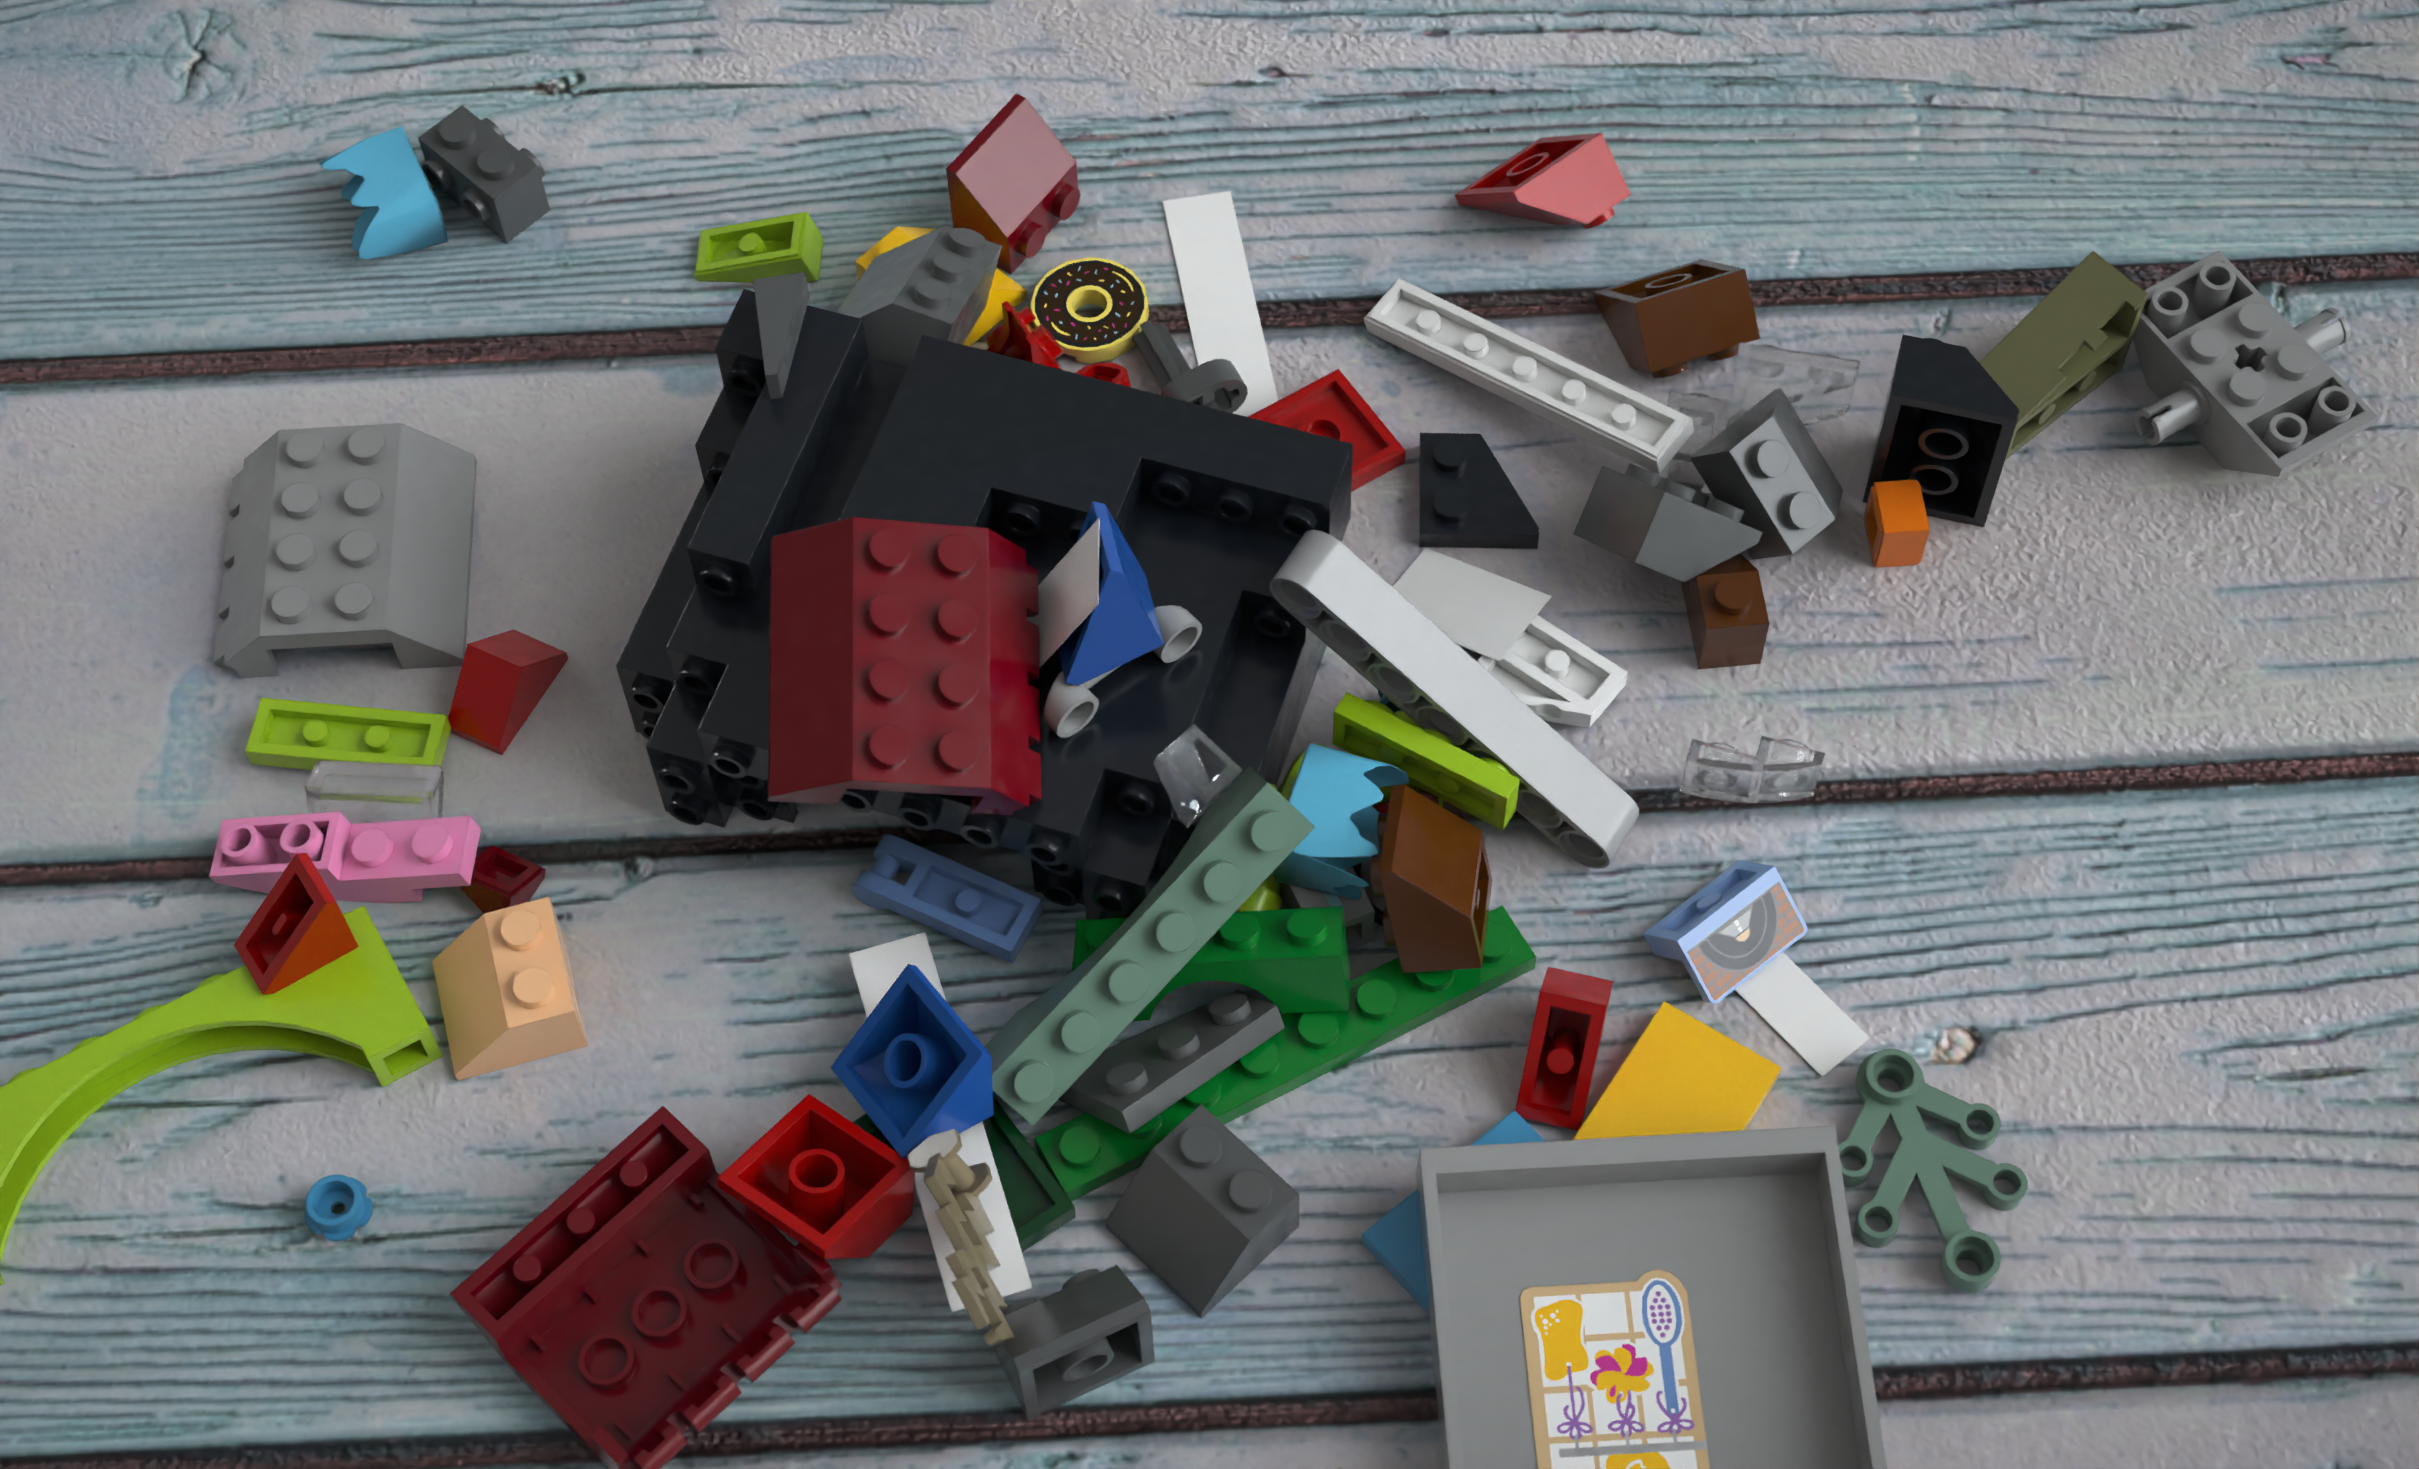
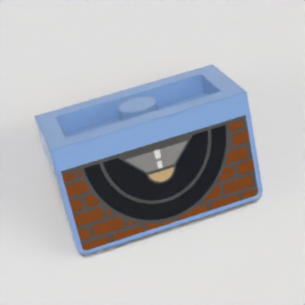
[1643,860,1807,1004]

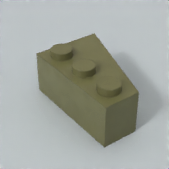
[1979,251,2148,460]

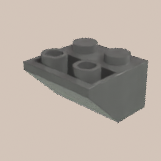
[1573,464,1763,582]

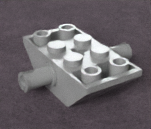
[2132,250,2378,477]

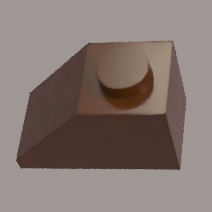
[1681,553,1770,669]

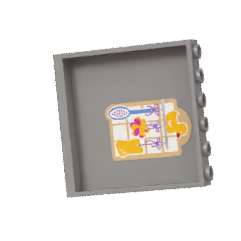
[1416,1125,1887,1469]

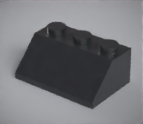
[1863,335,2019,528]

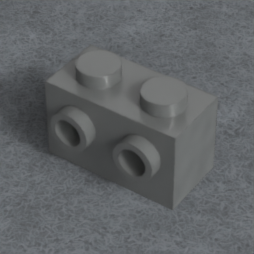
[418,105,550,243]

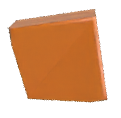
[1863,479,1930,568]

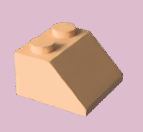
[432,897,588,1081]

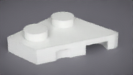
[1477,615,1628,728]

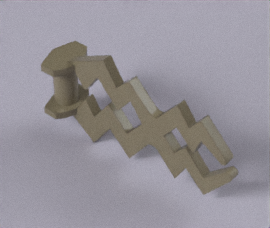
[907,1129,1015,1346]

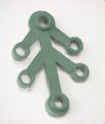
[1838,1049,2028,1293]

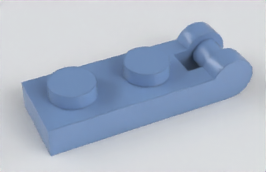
[851,834,1043,964]

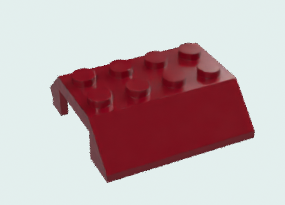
[768,517,1041,815]
[450,1106,842,1469]

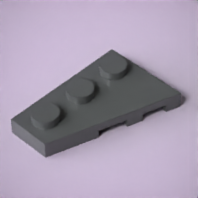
[1058,990,1285,1134]

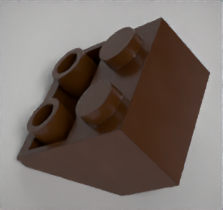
[1370,785,1492,973]

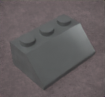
[836,225,1002,368]

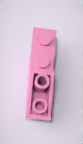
[209,811,481,903]

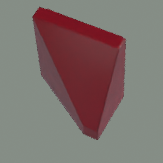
[459,845,546,914]

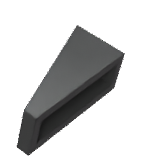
[753,272,810,400]

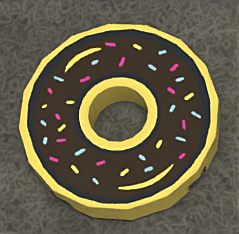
[1030,257,1149,364]

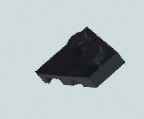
[1419,433,1539,549]

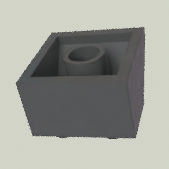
[1690,388,1843,560]
[1105,1105,1299,1318]
[989,1265,1155,1420]

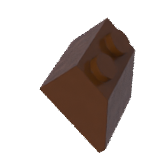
[1593,259,1760,378]

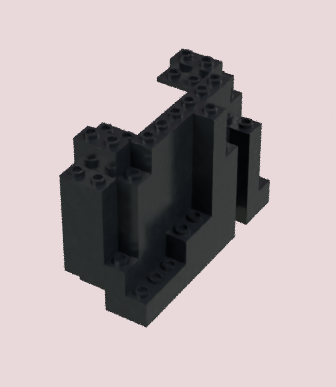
[616,289,1353,920]

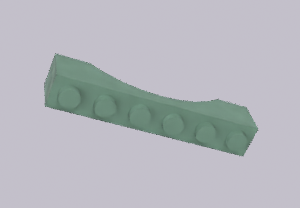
[984,766,1315,1126]

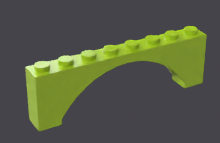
[0,905,443,1285]

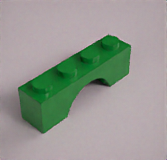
[1072,906,1350,1021]

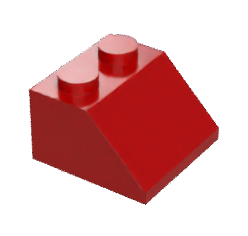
[717,1094,915,1259]

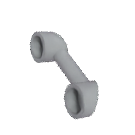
[1044,605,1202,738]

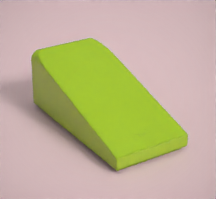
[694,212,823,283]

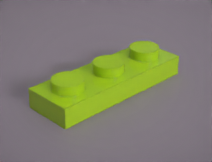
[1332,692,1520,831]
[245,697,452,782]

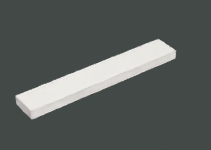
[1364,278,1694,474]

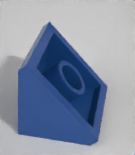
[1058,501,1164,686]
[830,964,994,1159]

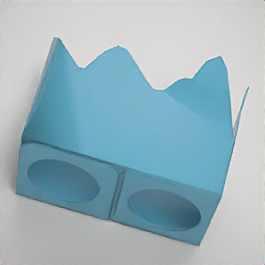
[318,127,449,260]
[1272,743,1409,899]

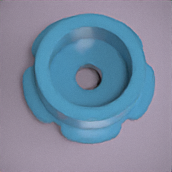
[304,1175,373,1241]

